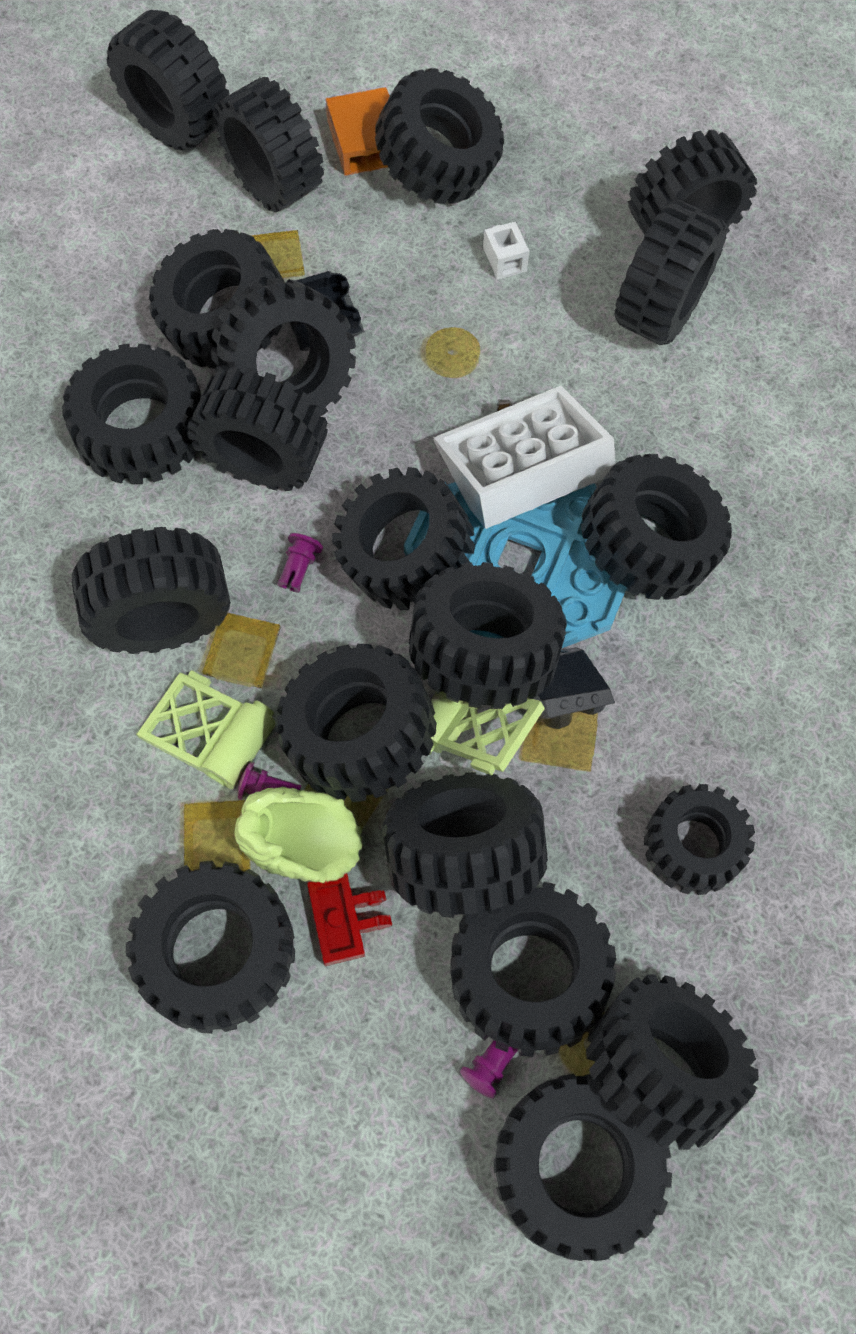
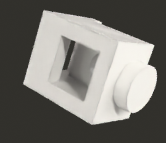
[483,222,530,280]

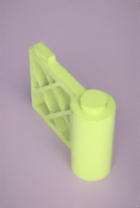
[136,670,275,789]
[429,691,545,775]

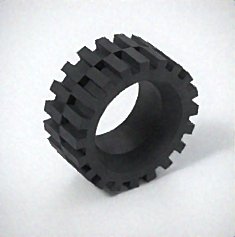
[213,77,324,212]
[628,130,757,235]
[187,367,328,491]
[332,467,475,611]
[586,974,759,1150]

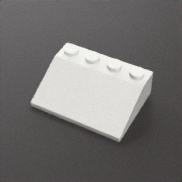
[434,386,616,529]

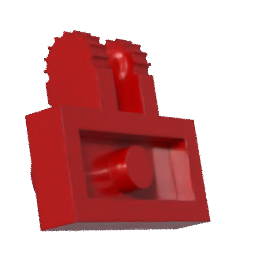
[307,873,393,966]

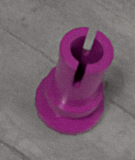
[277,533,323,593]
[238,761,302,800]
[460,1040,519,1099]

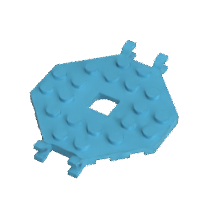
[404,482,627,648]

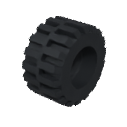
[644,784,755,895]

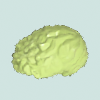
[234,787,363,883]

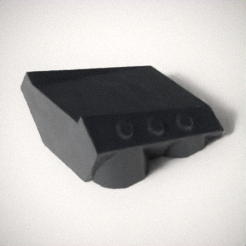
[289,271,365,351]
[533,647,615,729]

